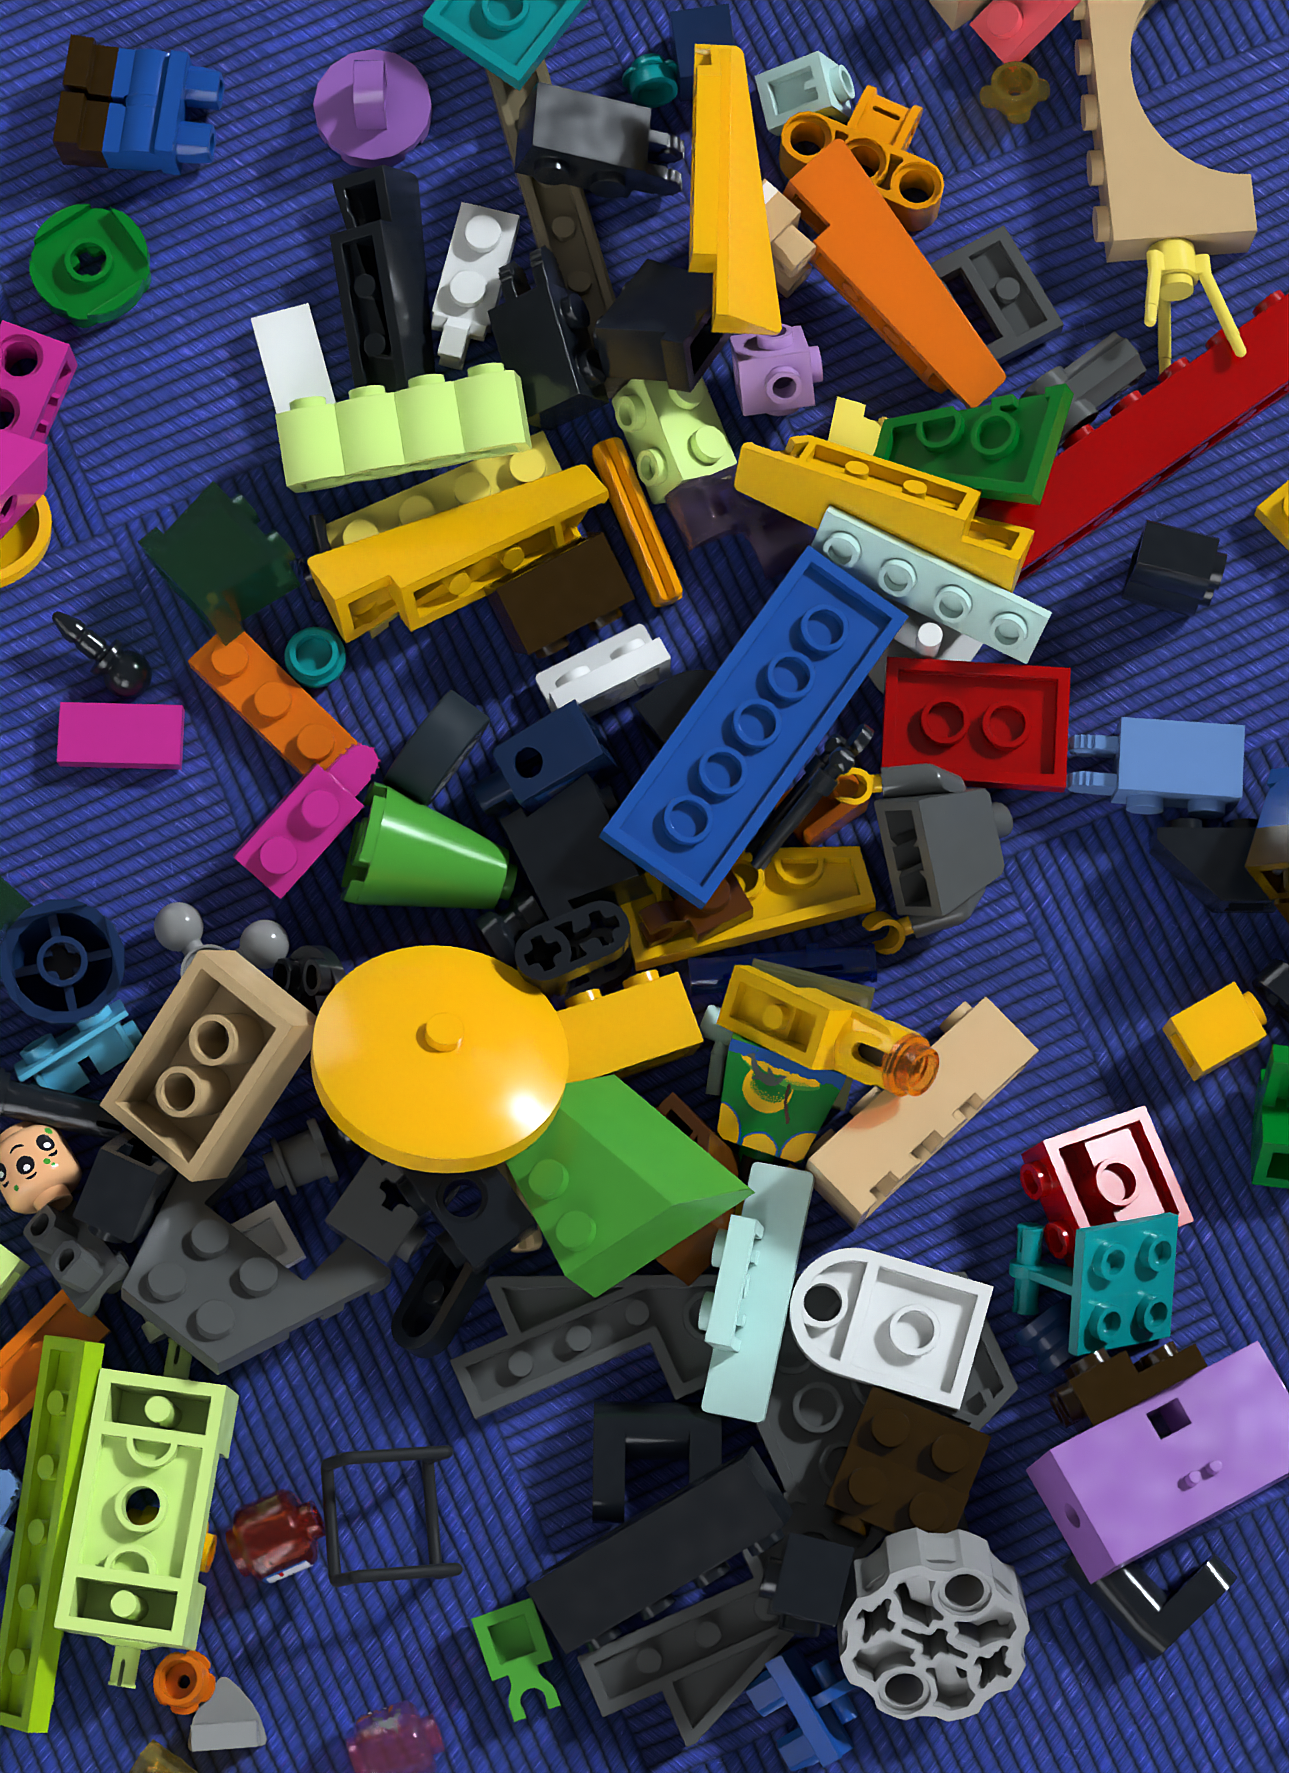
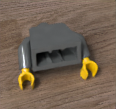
[835,763,1013,955]

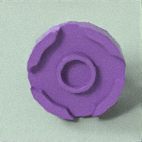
[313,49,433,169]

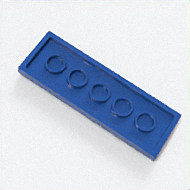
[599,545,909,910]

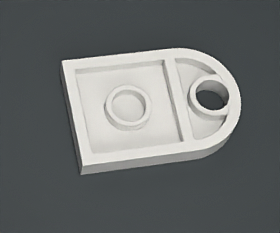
[789,1248,994,1412]

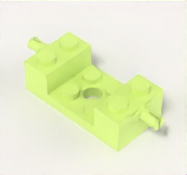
[54,1338,239,1689]

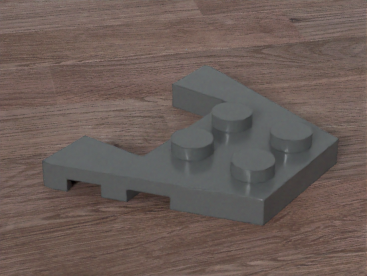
[121,1155,391,1375]

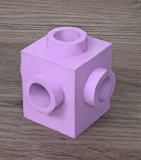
[730,324,823,416]

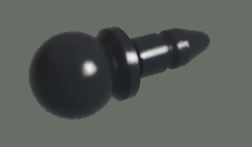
[52,611,152,699]

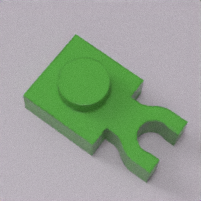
[471,1598,561,1722]

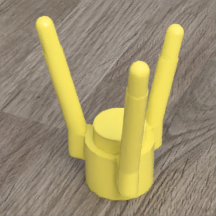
[1144,238,1246,375]

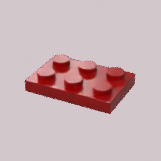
[880,656,1071,793]

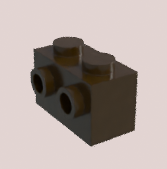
[483,532,635,659]

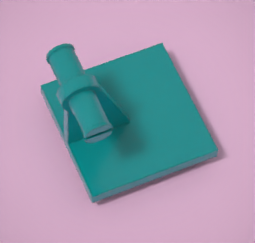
[1009,1212,1179,1356]

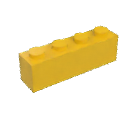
[556,969,704,1083]

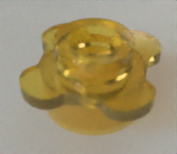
[980,61,1050,124]

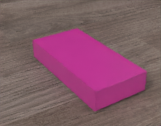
[57,702,185,770]

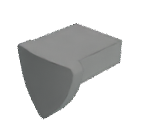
[188,1677,267,1752]

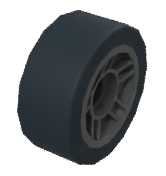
[383,690,490,807]

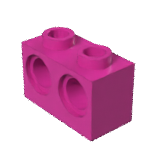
[0,320,78,443]

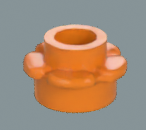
[153,1651,216,1715]

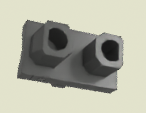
[23,1200,131,1318]

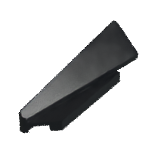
[329,165,435,393]

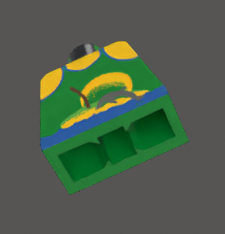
[717,1032,846,1182]

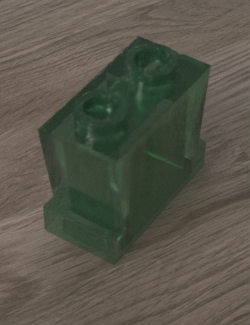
[138,481,301,646]

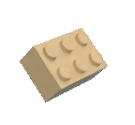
[100,950,317,1182]

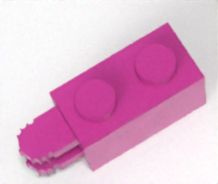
[232,742,381,899]

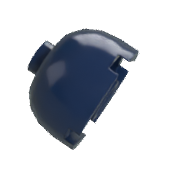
[0,899,125,1025]

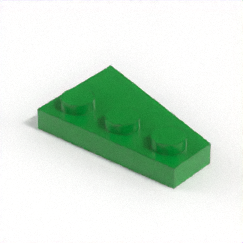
[873,383,1074,505]

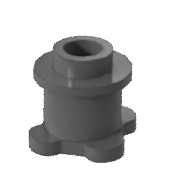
[262,1117,339,1196]

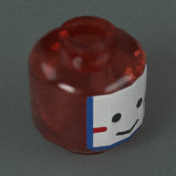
[225,1489,325,1584]

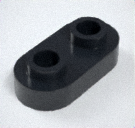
[391,1243,490,1358]

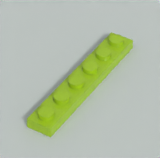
[0,1335,105,1733]

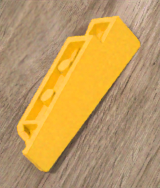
[688,44,782,335]
[734,435,1034,593]
[307,464,609,643]

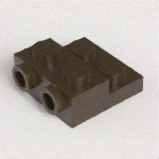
[1047,1341,1208,1434]
[823,1386,991,1537]

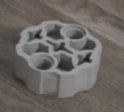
[837,1527,1030,1722]

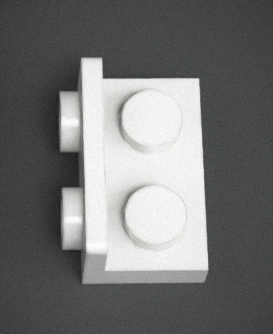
[536,624,671,717]

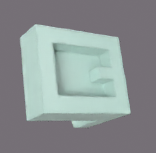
[755,51,855,136]

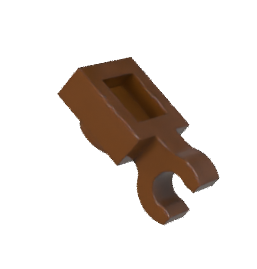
[638,869,753,947]

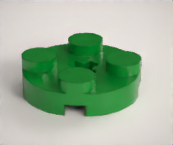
[29,204,151,328]

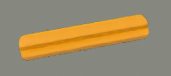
[592,437,683,608]

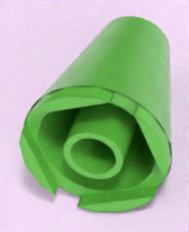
[340,781,518,910]

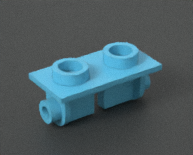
[14,999,143,1093]

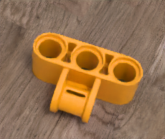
[779,85,944,232]

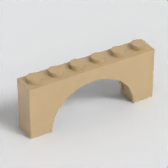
[1070,0,1257,262]

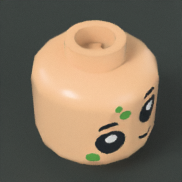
[0,1121,83,1215]

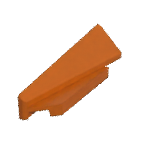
[783,138,1006,409]

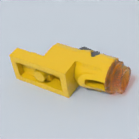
[716,965,939,1097]

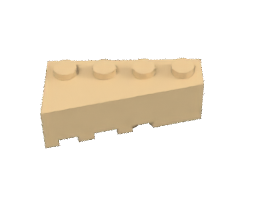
[804,997,1039,1230]

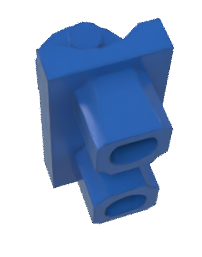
[746,1645,859,1771]

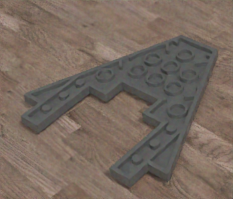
[450,1272,1019,1748]

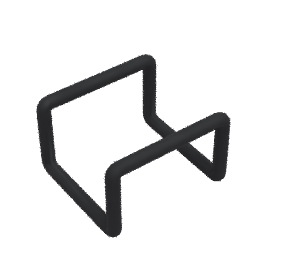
[321,1445,463,1588]

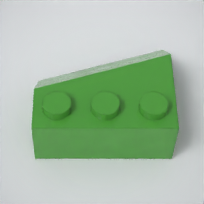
[505,1074,755,1298]

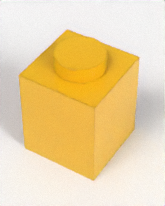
[1162,981,1267,1082]

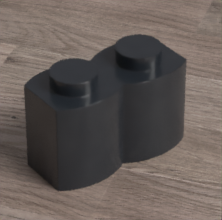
[1122,520,1227,617]

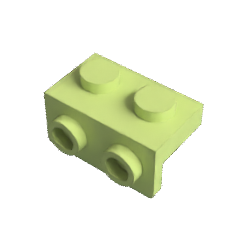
[612,377,738,505]

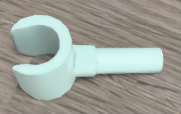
[699,1005,733,1096]

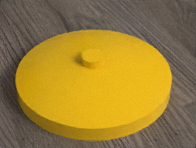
[311,945,569,1173]

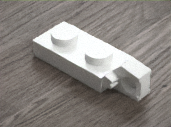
[431,202,520,370]

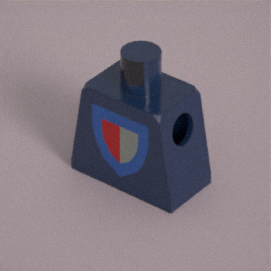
[471,699,622,817]

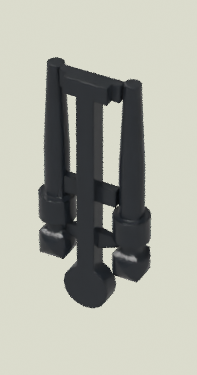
[747,723,874,871]

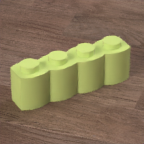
[275,363,532,493]

